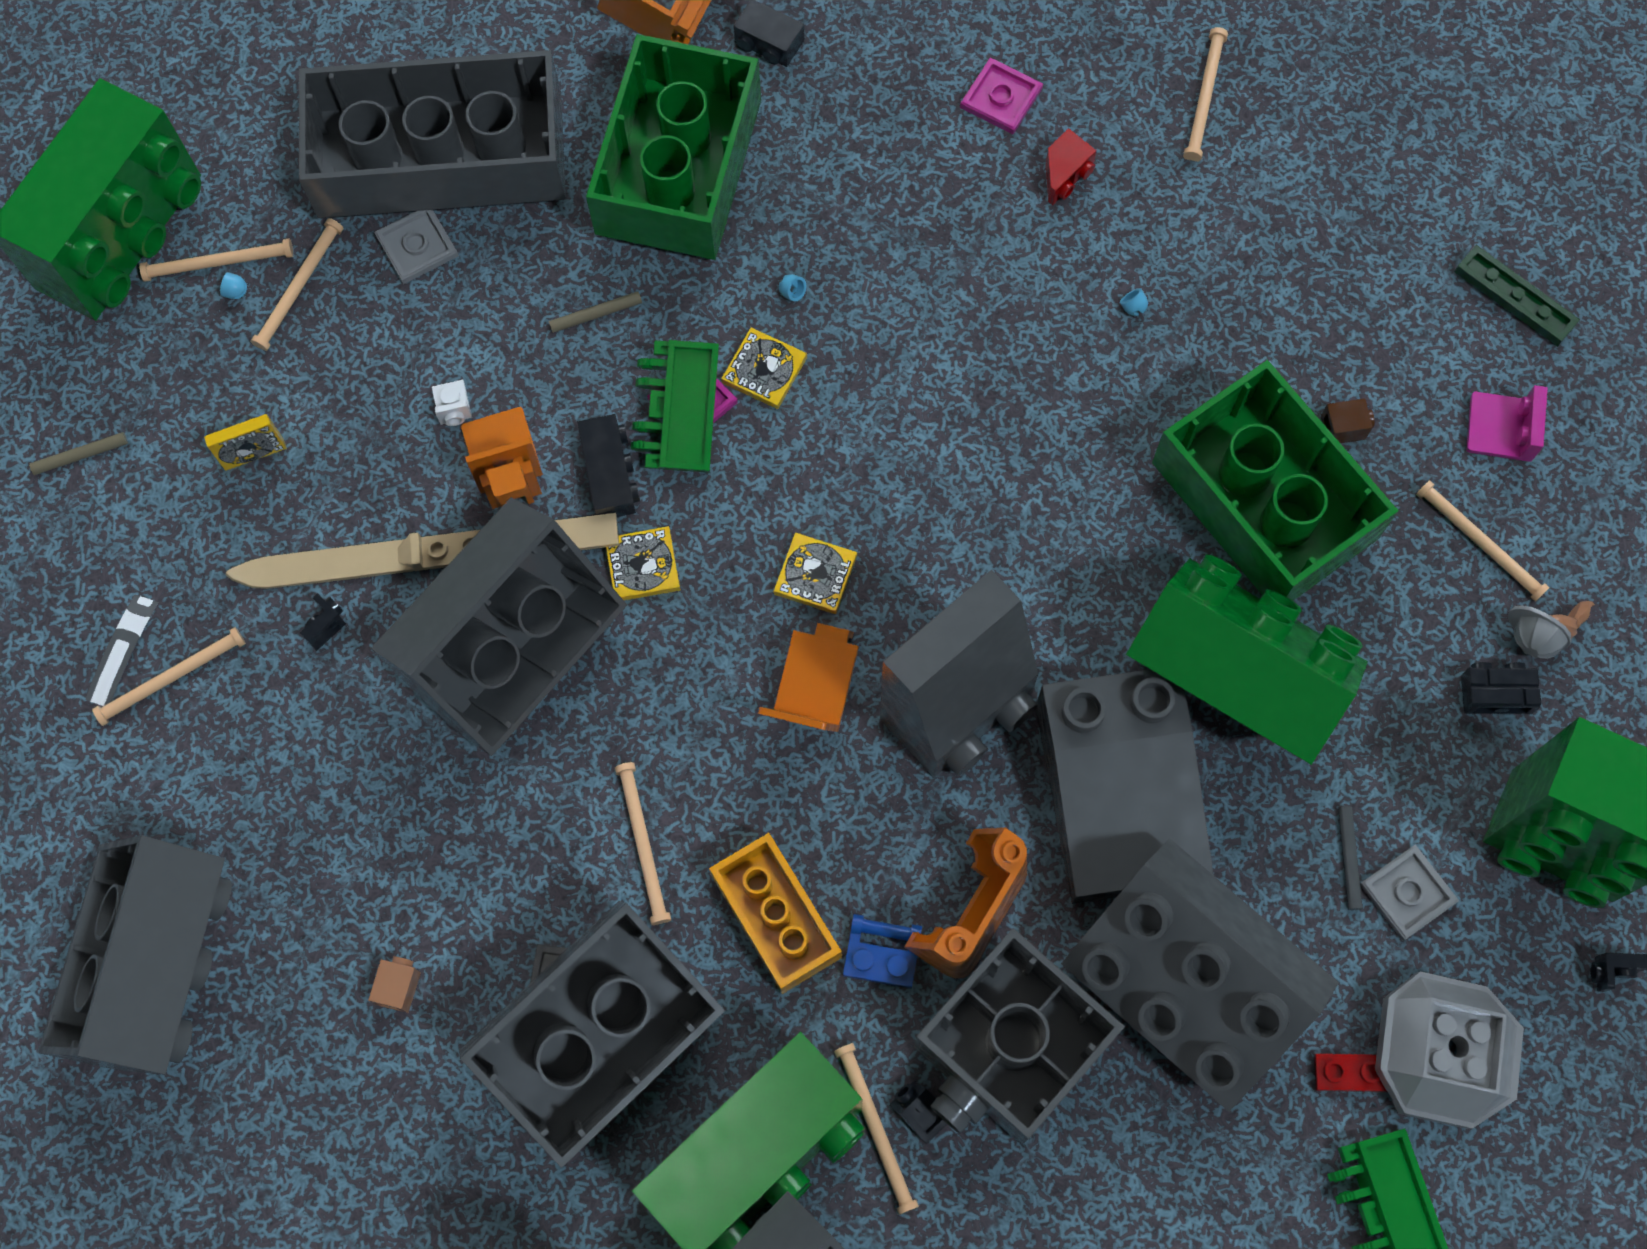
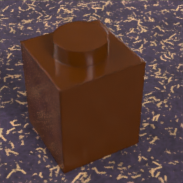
[1321,398,1375,443]

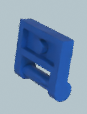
[843,914,922,989]

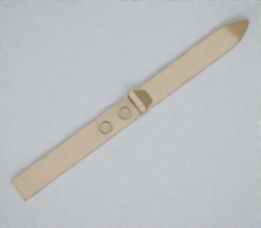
[226,513,619,589]

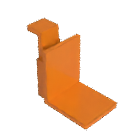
[597,0,712,44]
[461,407,543,509]
[758,623,859,732]

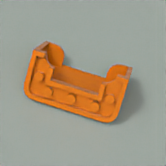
[904,827,1027,978]

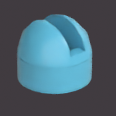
[220,272,247,299]
[778,274,806,301]
[1120,288,1148,316]

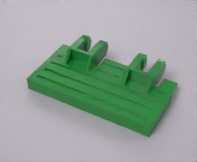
[631,340,719,473]
[1327,1128,1448,1249]

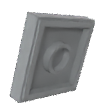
[374,210,459,284]
[1360,844,1459,941]

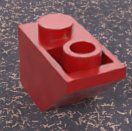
[1045,128,1097,205]

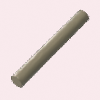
[549,291,642,333]
[29,432,128,475]

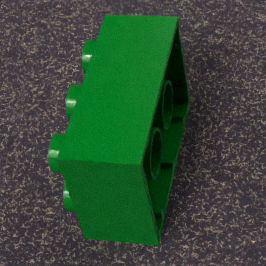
[586,34,761,260]
[0,78,201,321]
[1152,360,1399,601]
[1126,555,1368,765]
[1482,717,1647,908]
[632,1031,865,1249]

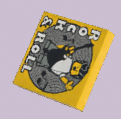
[721,327,807,409]
[204,414,287,471]
[606,526,680,600]
[774,533,857,614]

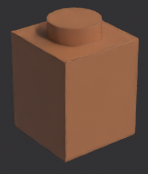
[368,956,421,1013]

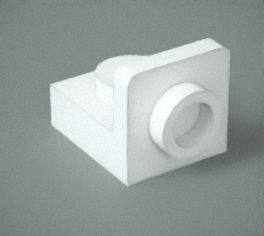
[432,380,472,426]

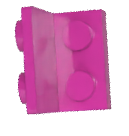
[1466,385,1548,462]

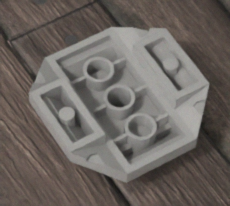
[1375,971,1524,1129]

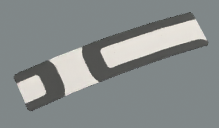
[85,595,159,706]

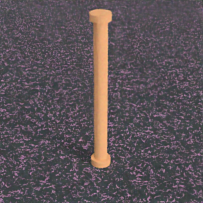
[1183,27,1228,162]
[250,218,344,351]
[139,238,294,282]
[1416,480,1550,602]
[92,627,246,726]
[615,762,671,925]
[834,1043,919,1215]

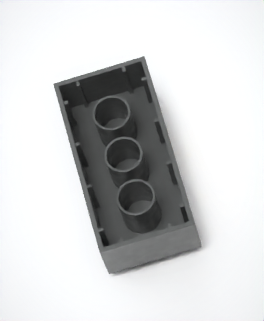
[299,50,566,218]

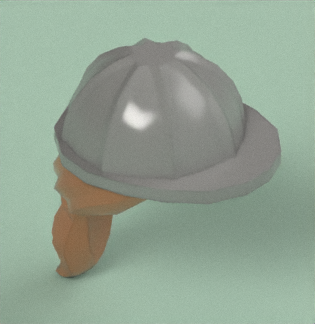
[1508,601,1595,659]

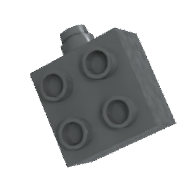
[914,928,1125,1145]

